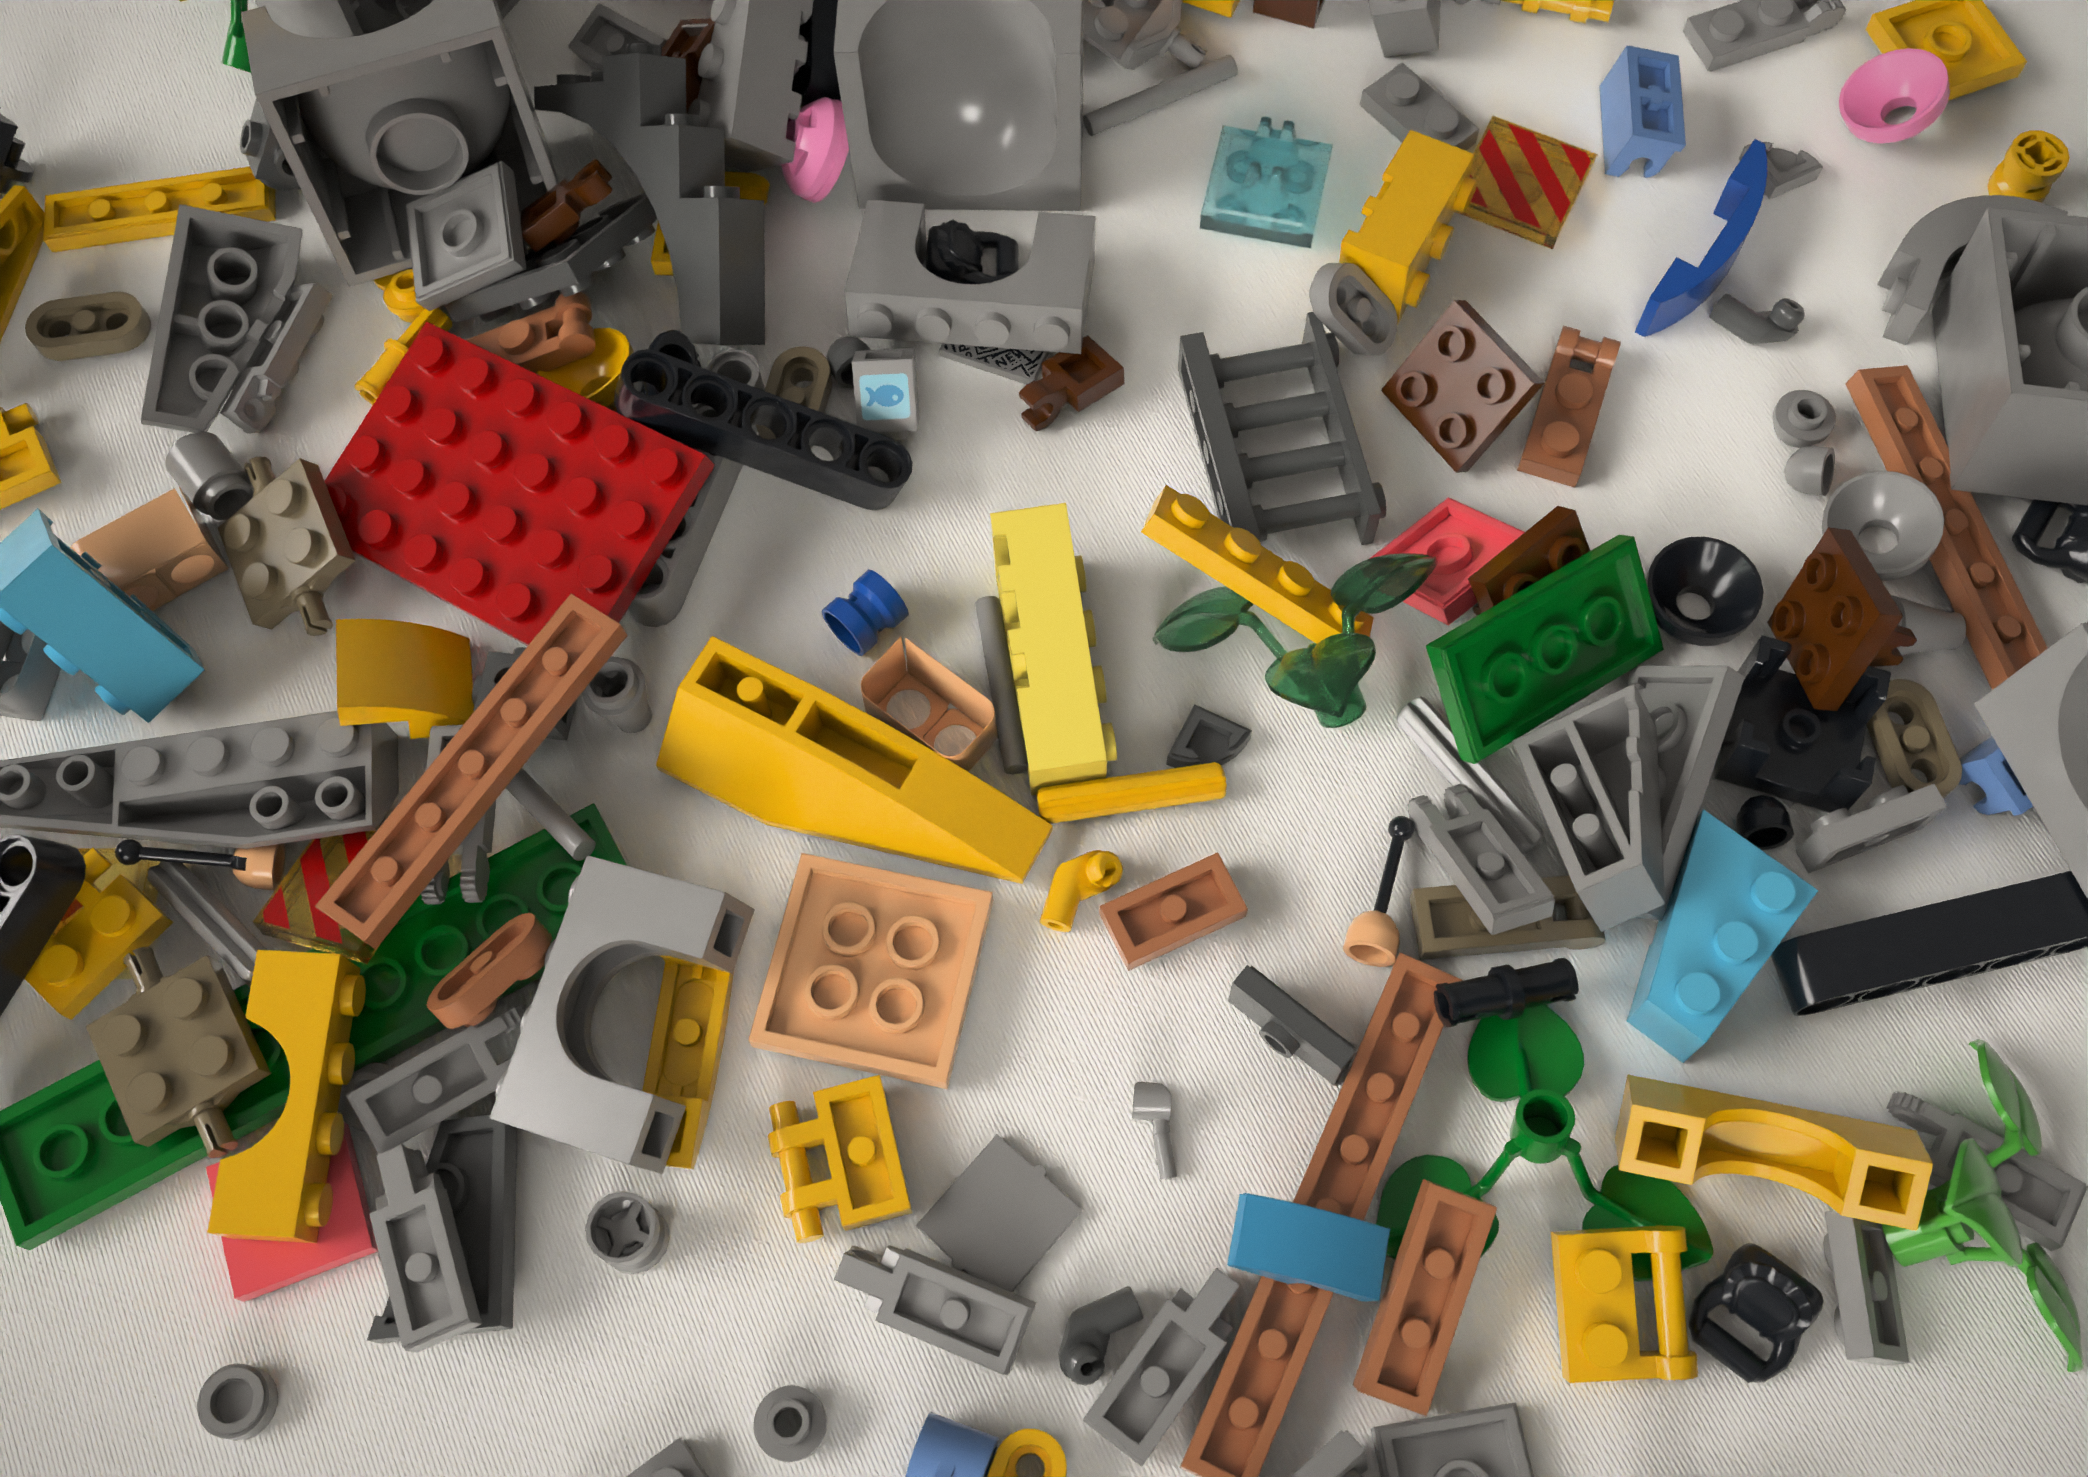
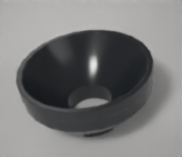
[1646,537,1764,646]

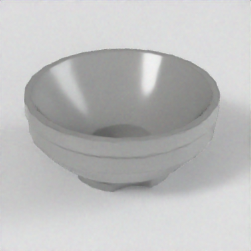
[1821,471,1944,581]

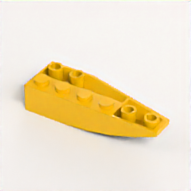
[656,636,1053,884]

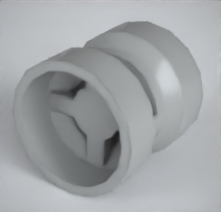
[585,1191,670,1274]

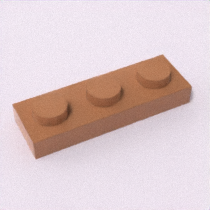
[1353,1179,1497,1416]

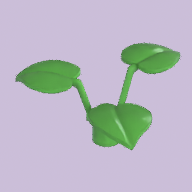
[1881,1039,2083,1372]

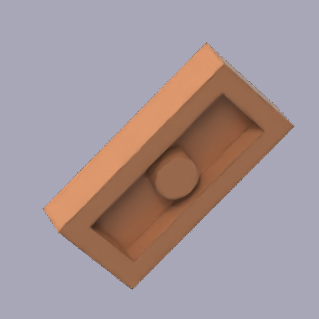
[1099,852,1248,971]

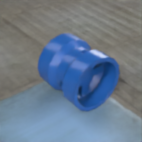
[821,569,909,657]

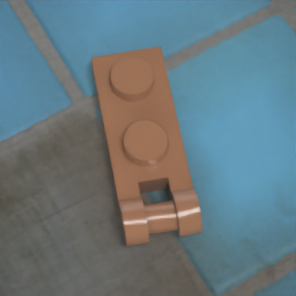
[466,292,596,373]
[1517,325,1621,488]

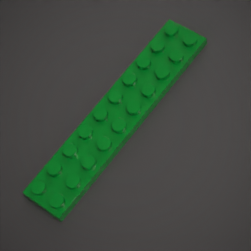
[0,803,628,1250]

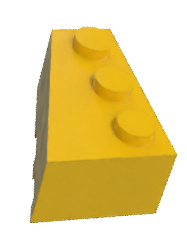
[1339,129,1478,325]

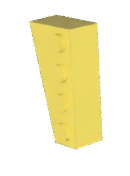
[990,503,1117,795]

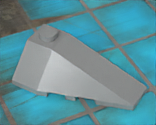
[141,204,303,433]

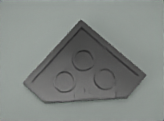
[445,193,657,323]

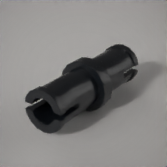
[1434,958,1579,1027]

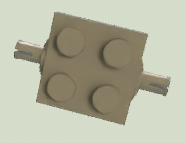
[217,456,356,636]
[86,947,271,1158]

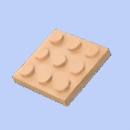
[748,853,994,1089]

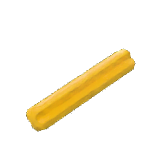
[1037,762,1227,824]

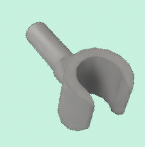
[1132,1082,1177,1180]

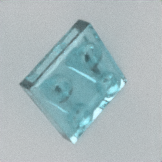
[1200,116,1333,249]

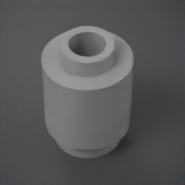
[165,432,253,520]

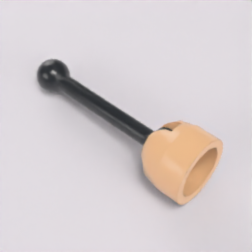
[1343,816,1414,967]
[115,839,285,891]

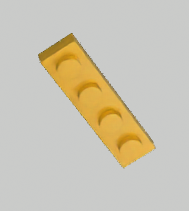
[1141,485,1374,667]

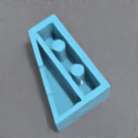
[0,508,205,723]
[1627,809,1819,1063]

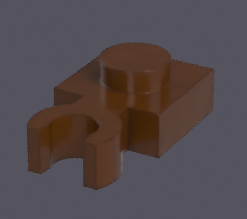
[521,158,613,252]

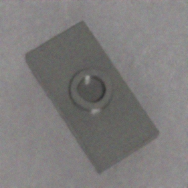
[1228,965,1356,1085]

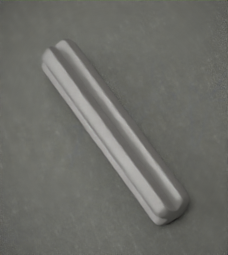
[1397,696,1544,854]
[147,861,268,988]

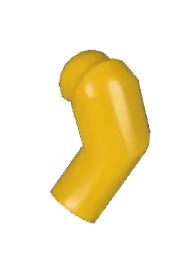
[1040,850,1123,932]

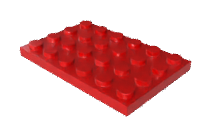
[325,321,715,646]

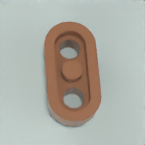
[427,913,552,1029]

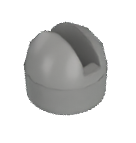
[1784,446,1835,496]

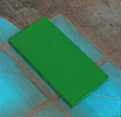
[1425,535,1664,764]

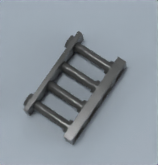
[1178,312,1386,545]

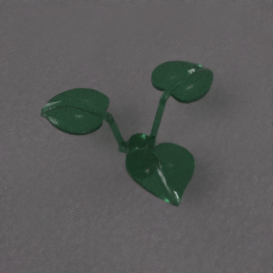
[1152,553,1438,728]

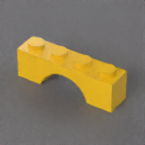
[207,950,366,1243]
[1615,1074,1933,1231]

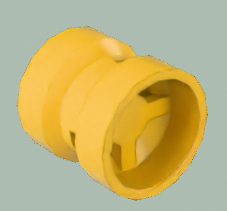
[1987,130,2070,203]

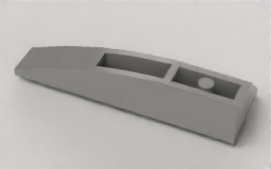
[0,711,399,849]

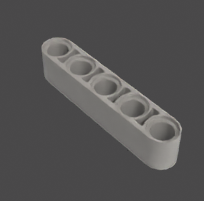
[628,349,765,627]

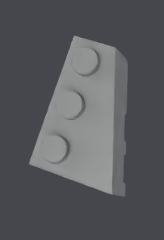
[1512,684,1665,932]

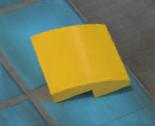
[336,619,474,739]

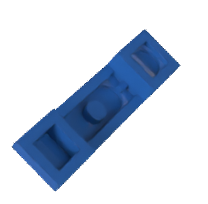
[1635,139,1767,337]

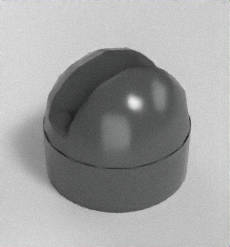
[826,336,871,389]

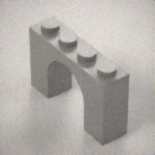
[844,200,1096,354]
[489,855,755,1174]

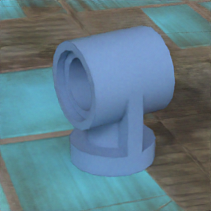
[906,1412,999,1477]

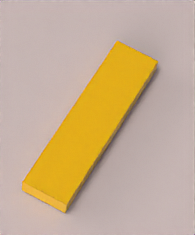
[43,166,276,252]

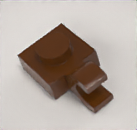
[1019,335,1125,431]

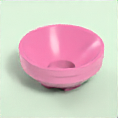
[1839,48,1950,143]
[780,97,849,203]

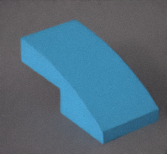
[1227,1193,1390,1301]

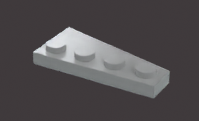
[1628,666,1745,921]

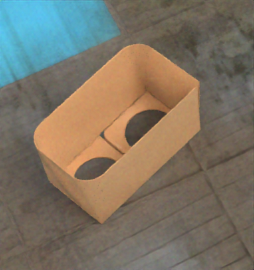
[70,487,229,611]
[861,636,998,772]

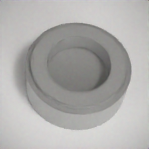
[197,1363,278,1441]

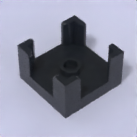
[1715,635,1891,813]

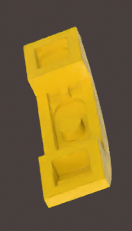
[642,956,734,1170]

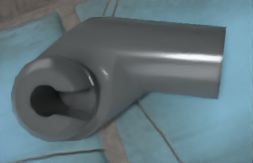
[1709,293,1805,344]
[1058,1286,1143,1385]

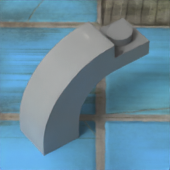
[1877,195,2068,345]

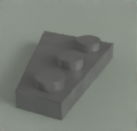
[367,1115,517,1344]

